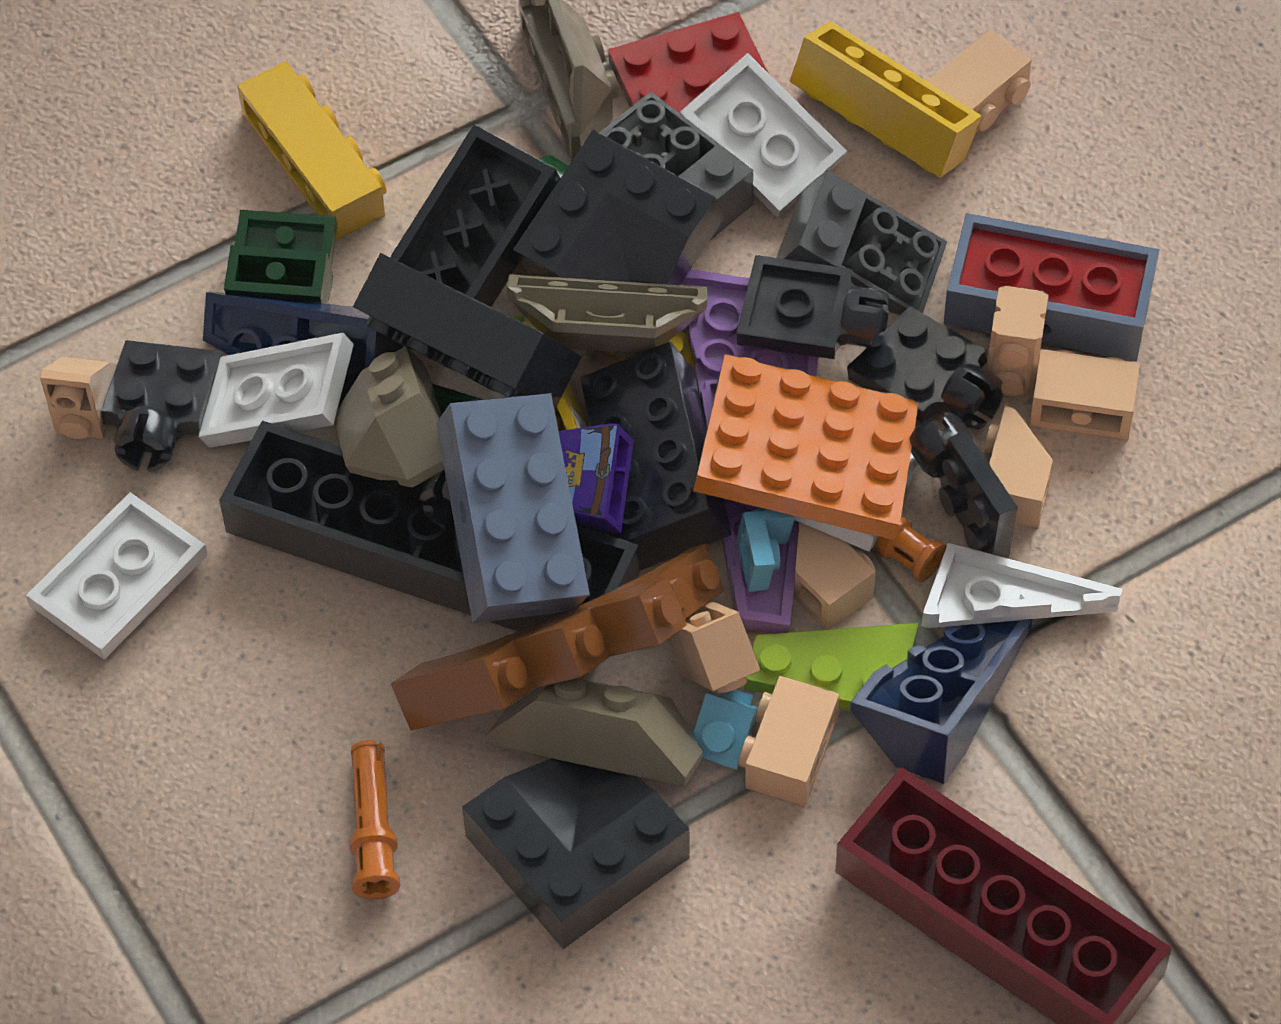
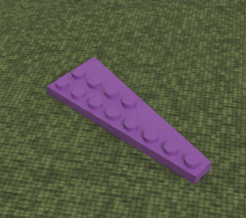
[681,269,818,634]

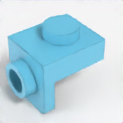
[693,689,758,770]

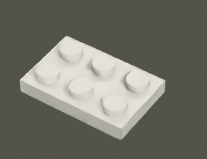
[680,53,847,218]
[198,333,354,448]
[26,492,208,660]

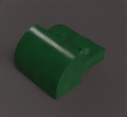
[224,210,338,304]

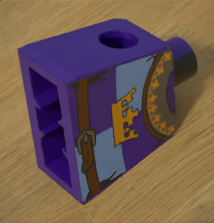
[558,424,634,533]

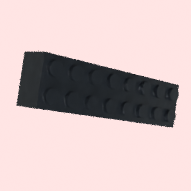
[219,420,639,631]

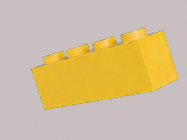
[789,21,982,178]
[237,61,387,240]

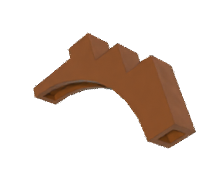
[391,543,725,731]

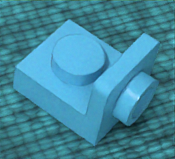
[736,508,795,592]

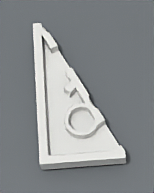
[921,543,1122,628]

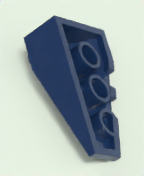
[203,291,403,410]
[850,619,1033,784]

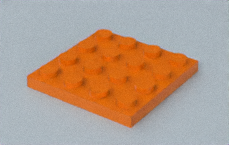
[693,354,918,540]

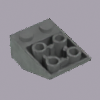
[599,91,753,241]
[776,170,947,315]

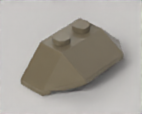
[518,0,619,162]
[506,274,707,359]
[334,346,445,488]
[486,677,703,787]

